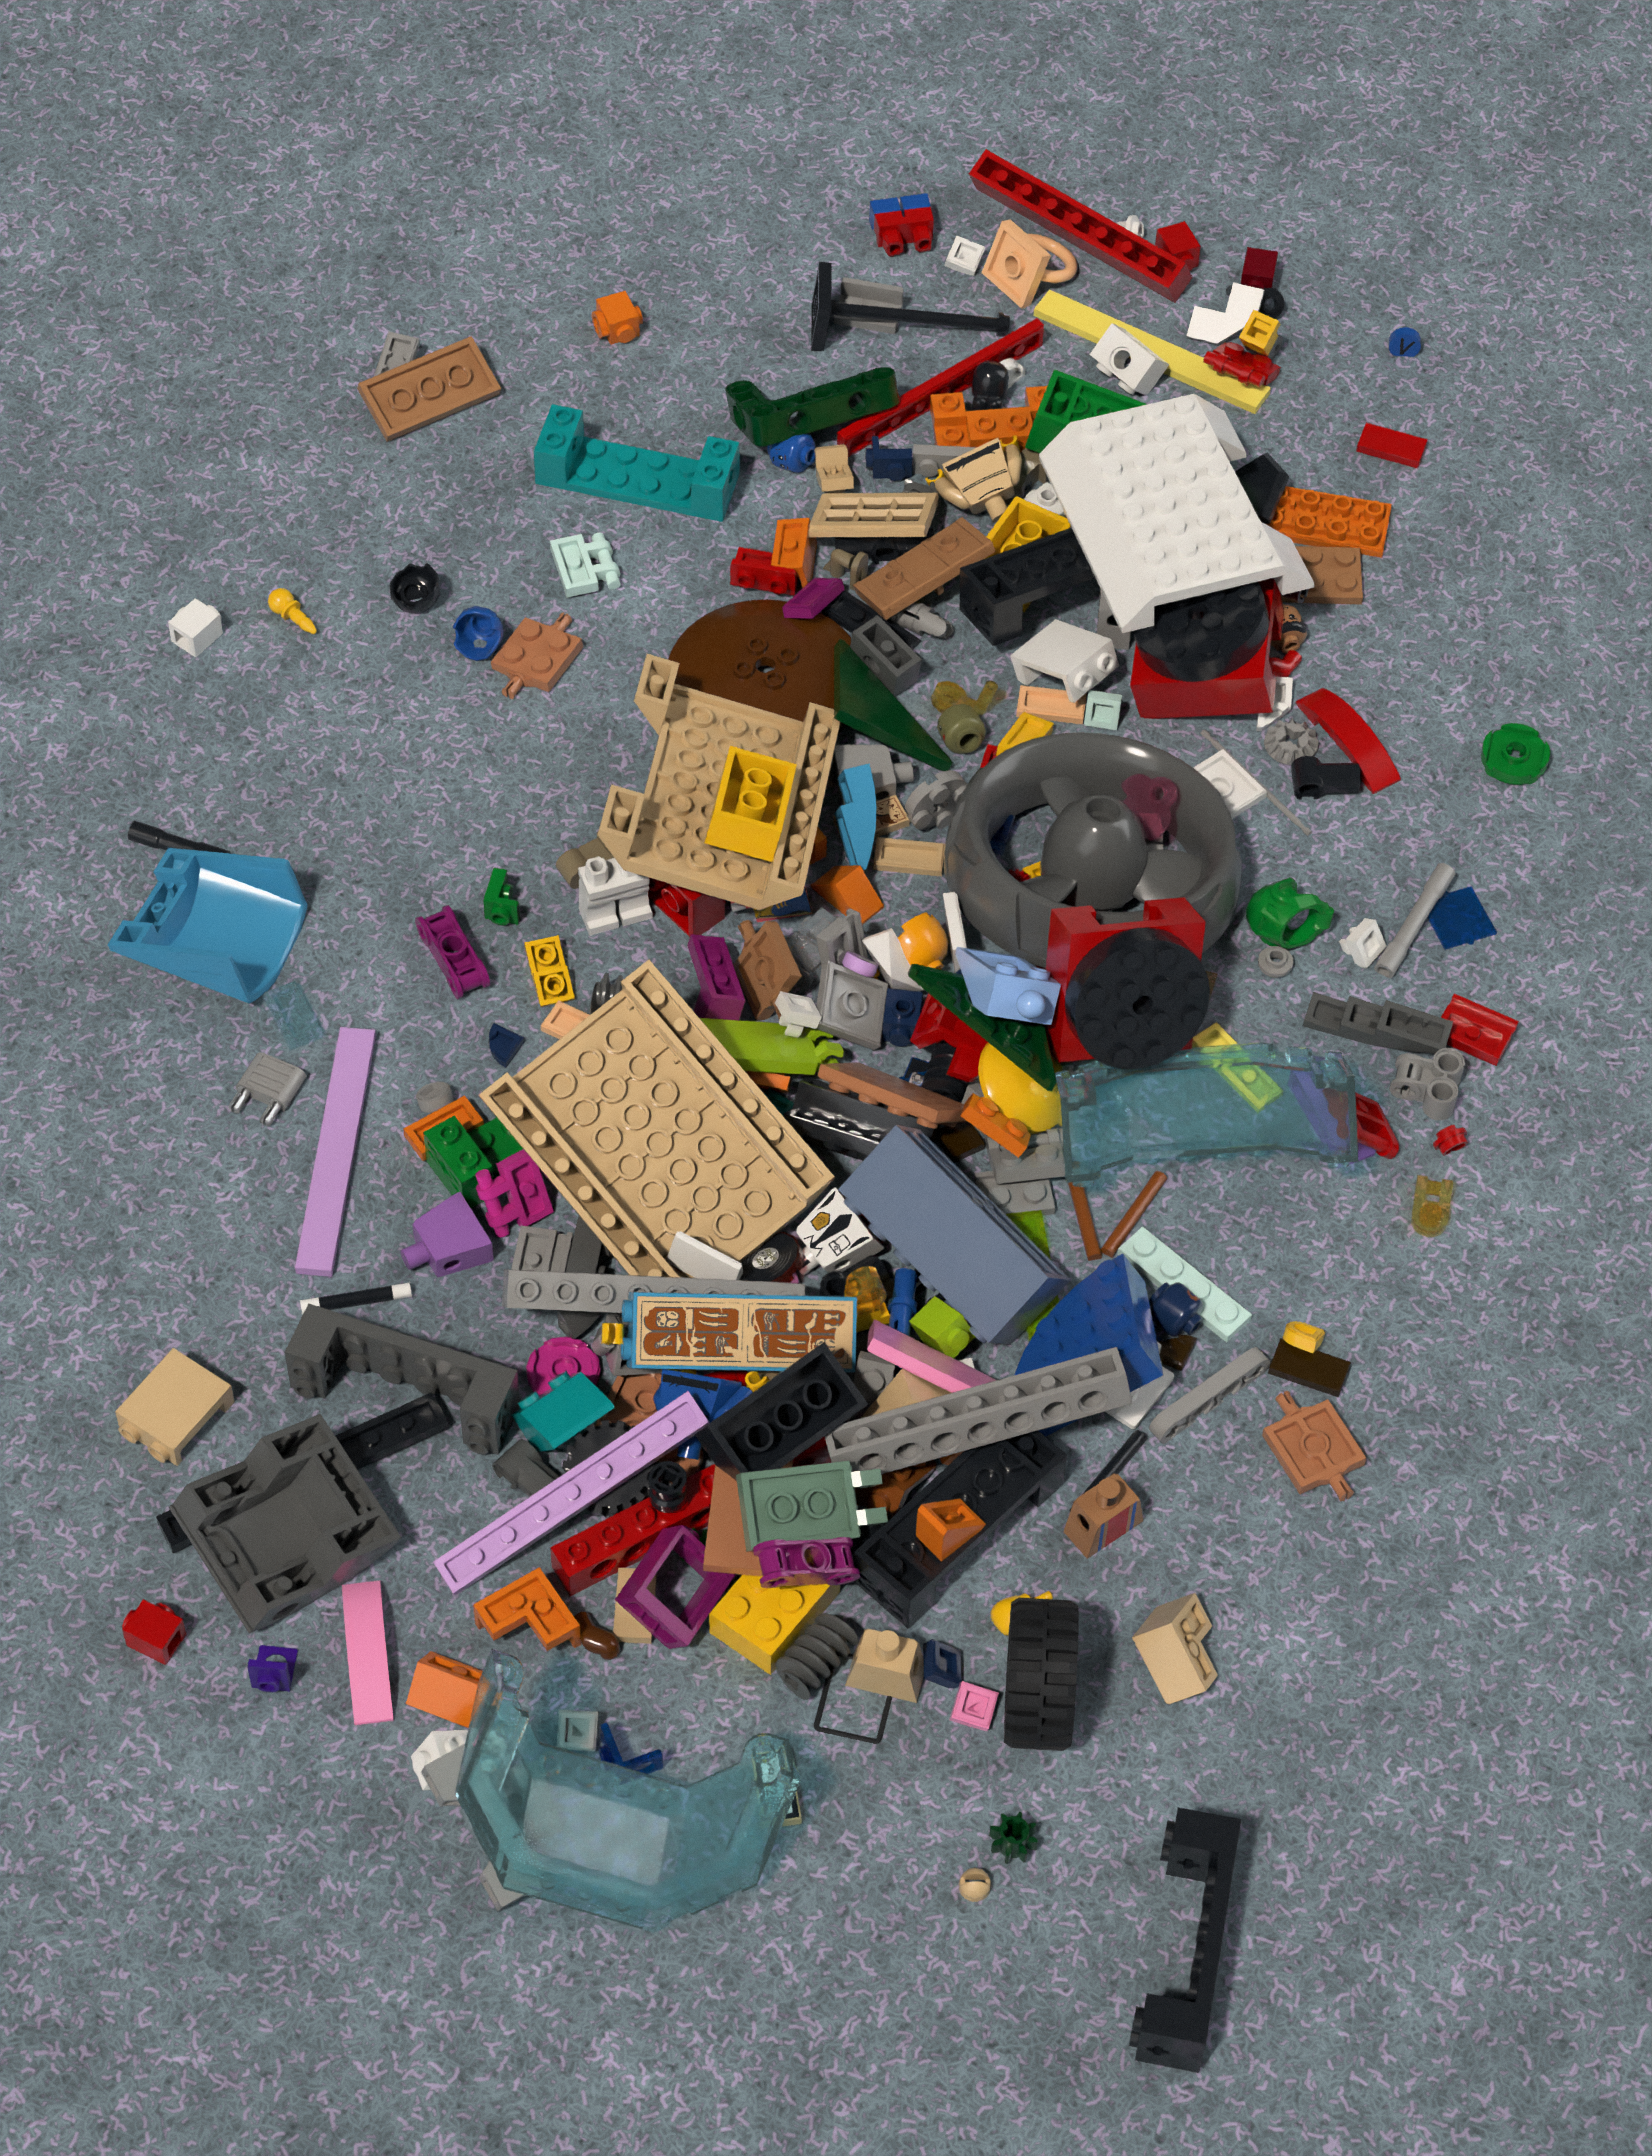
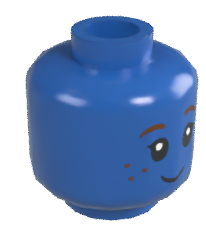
[767,434,815,473]

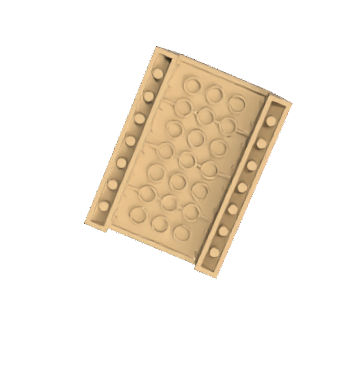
[479,960,835,1278]

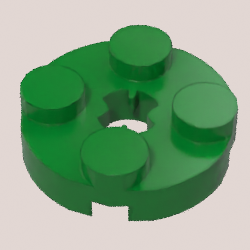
[1481,723,1550,785]

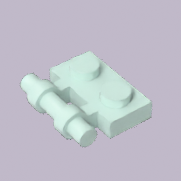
[550,533,621,598]

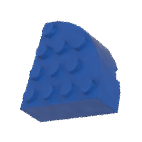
[1015,1253,1163,1437]

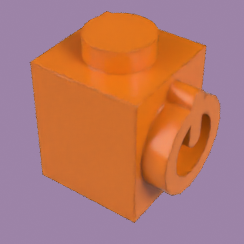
[592,291,643,345]

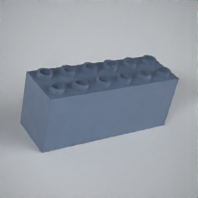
[838,1125,1070,1344]

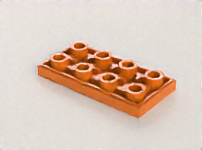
[1266,486,1392,558]

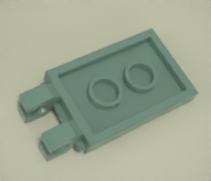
[736,1461,888,1552]

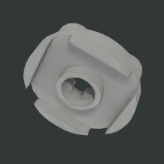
[905,770,967,830]

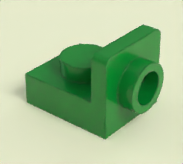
[483,868,520,925]

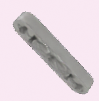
[1149,1347,1270,1444]

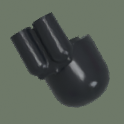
[971,361,1009,411]

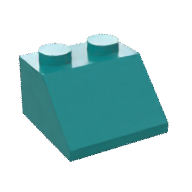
[512,1370,615,1452]

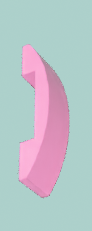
[342,1580,394,1725]

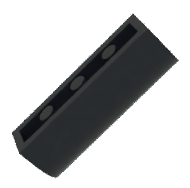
[783,1077,941,1161]

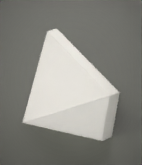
[862,928,924,992]

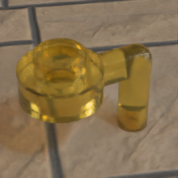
[931,680,998,715]

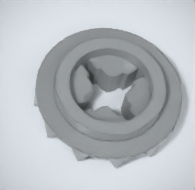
[1264,718,1319,765]

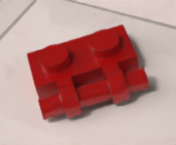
[1203,342,1281,388]

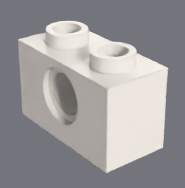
[1090,323,1169,395]

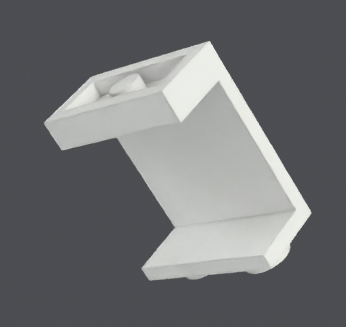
[1010,619,1119,703]

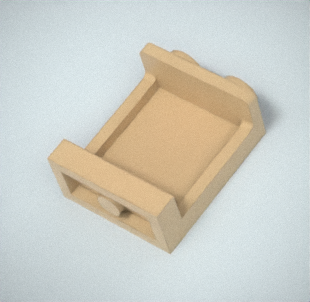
[115,1348,235,1466]

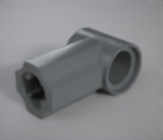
[492,1439,559,1497]

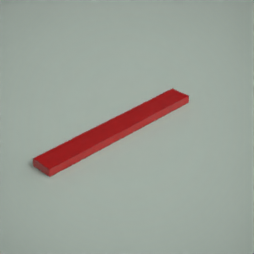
[837,318,1044,457]

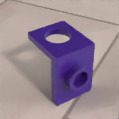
[247,1645,298,1692]

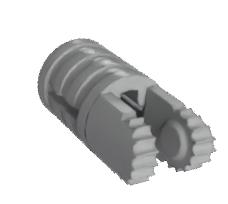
[891,601,955,639]

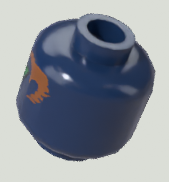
[1149,1282,1203,1337]

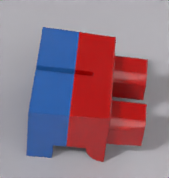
[869,193,934,256]

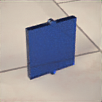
[1427,886,1497,950]

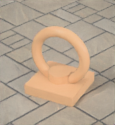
[982,219,1077,309]

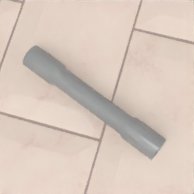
[1374,863,1456,978]

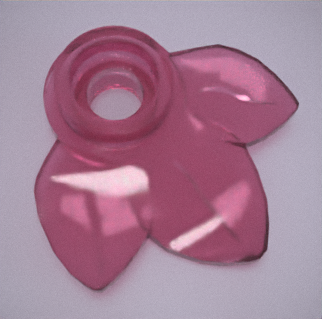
[1121,774,1178,841]

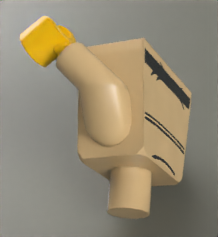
[925,435,1022,523]

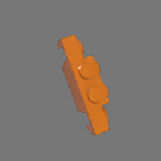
[930,386,1047,452]

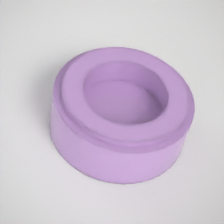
[842,951,879,978]

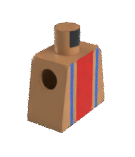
[1064,1473,1143,1559]

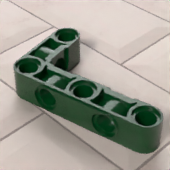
[725,367,900,446]

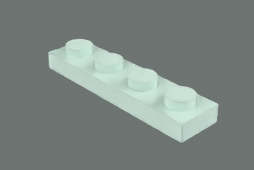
[1118,1227,1252,1343]

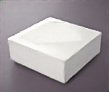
[944,236,985,276]

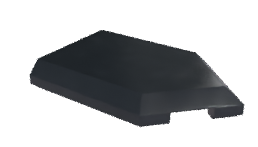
[1235,452,1289,524]

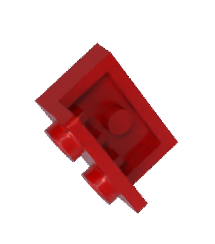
[730,547,799,596]

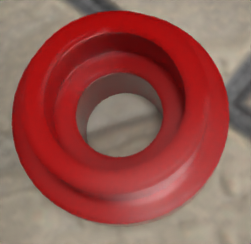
[1433,1125,1468,1156]

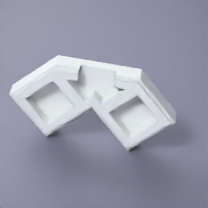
[1187,283,1264,345]

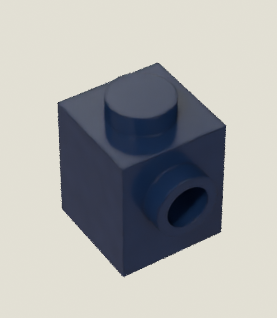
[882,988,923,1047]

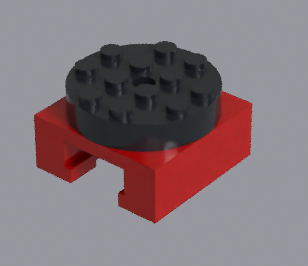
[1130,578,1284,719]
[1045,897,1210,1069]

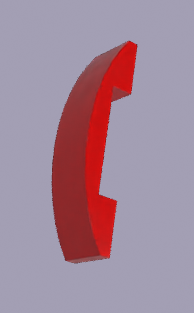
[1295,688,1401,794]

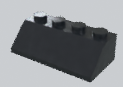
[694,1342,868,1481]

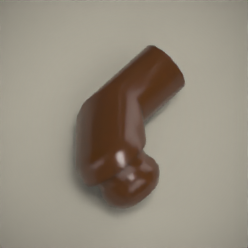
[574,1612,620,1660]

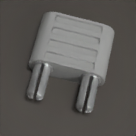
[228,1052,306,1126]

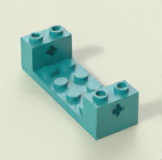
[534,404,740,522]

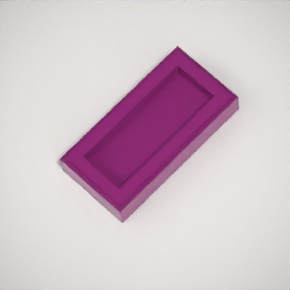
[782,578,845,619]

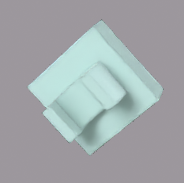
[1084,690,1122,731]

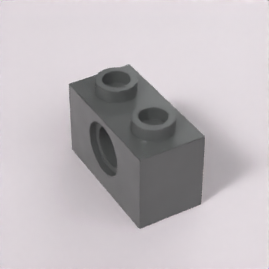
[850,615,922,697]

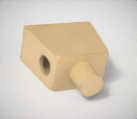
[845,1629,924,1703]

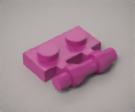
[475,1149,554,1238]

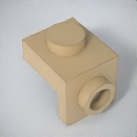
[815,444,854,493]

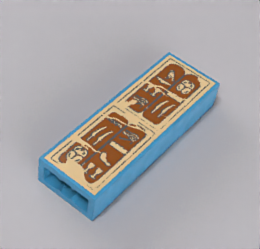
[621,1292,857,1372]

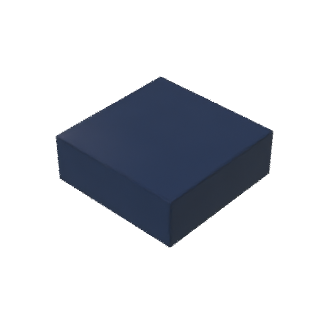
[923,1639,962,1688]

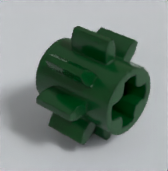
[989,1812,1038,1864]

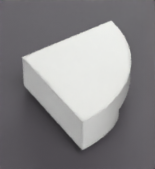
[1000,358,1026,389]

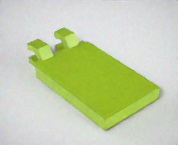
[700,1018,844,1075]

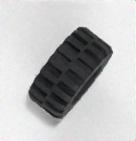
[1004,1598,1079,1751]

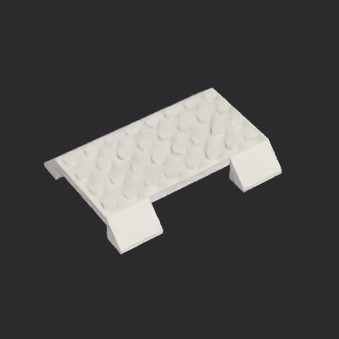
[1039,394,1314,633]

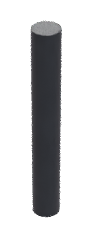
[1069,1430,1147,1511]

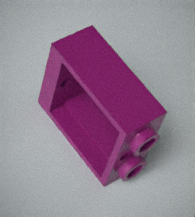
[615,1525,735,1649]

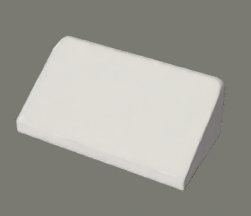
[667,1231,743,1280]

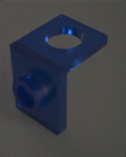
[598,1722,663,1784]

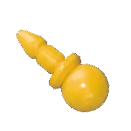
[268,588,317,634]

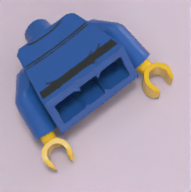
[653,1369,770,1460]

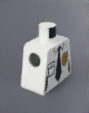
[793,1187,884,1276]

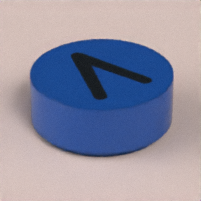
[1389,327,1421,357]

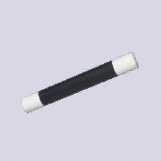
[300,1282,412,1315]

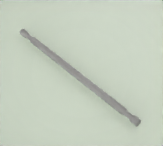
[1200,729,1312,836]

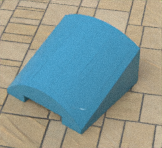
[108,848,308,1004]

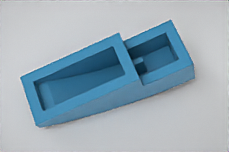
[834,763,877,871]

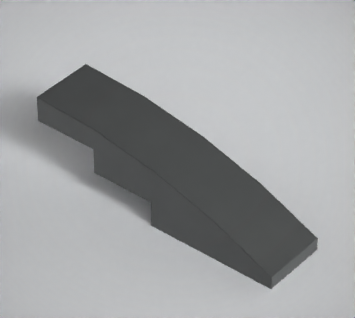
[1302,992,1453,1053]

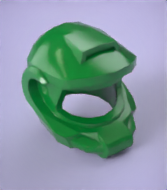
[1246,877,1334,949]

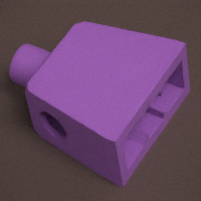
[400,1192,494,1278]

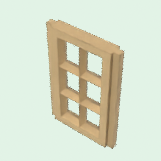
[808,493,939,537]

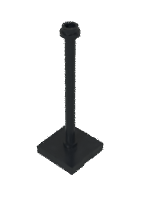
[811,262,1010,351]

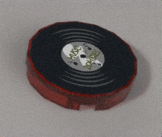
[739,1232,804,1283]

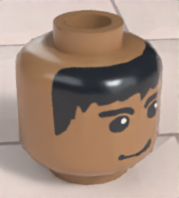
[1270,604,1307,654]

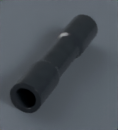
[128,821,231,854]

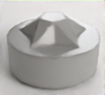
[416,1082,454,1113]

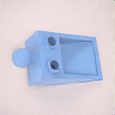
[955,947,1061,1025]

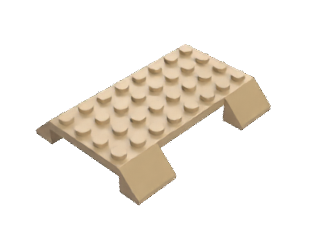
[598,654,840,910]

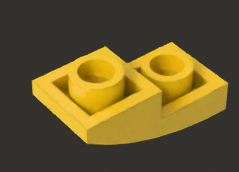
[524,935,575,1007]

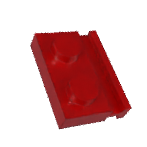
[1441,993,1519,1066]

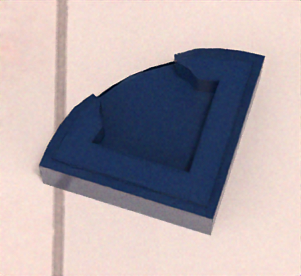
[489,1023,524,1068]

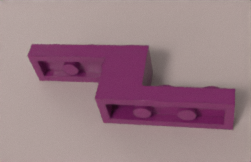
[687,934,747,1073]

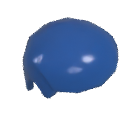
[453,606,504,661]

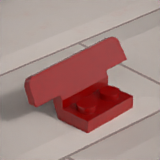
[910,993,988,1082]

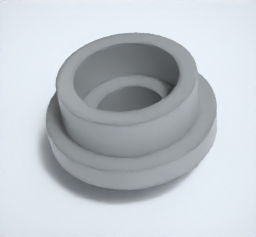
[1258,946,1293,978]

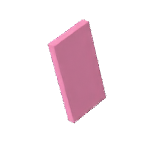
[867,1319,996,1393]

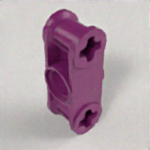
[415,905,490,999]
[753,1537,860,1588]

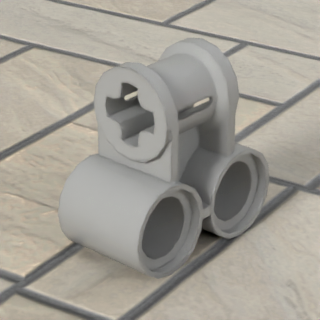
[1389,1048,1465,1121]

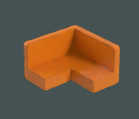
[473,1567,581,1651]

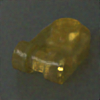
[1411,1175,1453,1237]

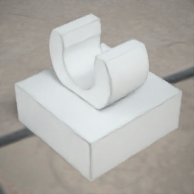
[1339,918,1387,968]
[775,991,822,1038]

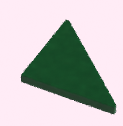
[834,639,952,771]
[908,964,1056,1091]

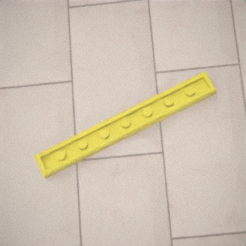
[1033,289,1271,414]

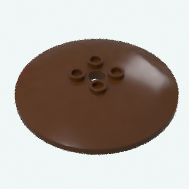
[668,599,851,735]

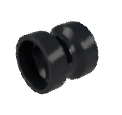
[648,1461,687,1513]

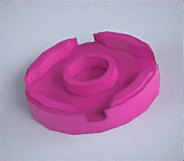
[526,1337,600,1396]

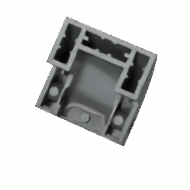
[169,1414,402,1633]

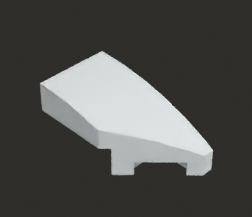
[1257,677,1293,731]

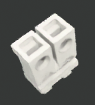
[578,856,653,936]

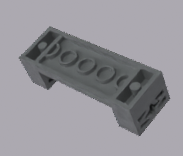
[285,1303,520,1455]

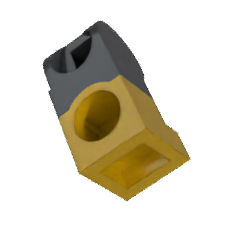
[1239,309,1283,360]

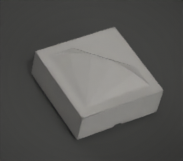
[557,1710,599,1751]

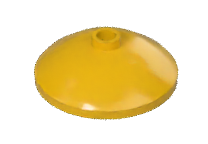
[978,1042,1068,1134]

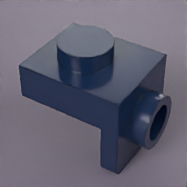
[865,436,912,481]

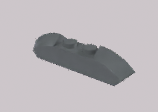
[557,1215,611,1339]

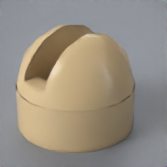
[959,1867,991,1902]

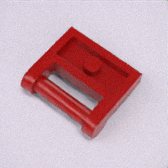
[1325,1083,1399,1159]

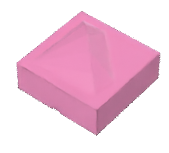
[949,1681,999,1731]

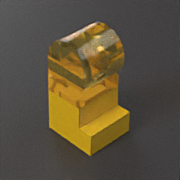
[844,1266,890,1333]

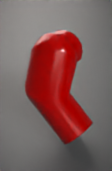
[1269,650,1302,677]

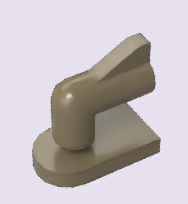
[823,549,868,591]

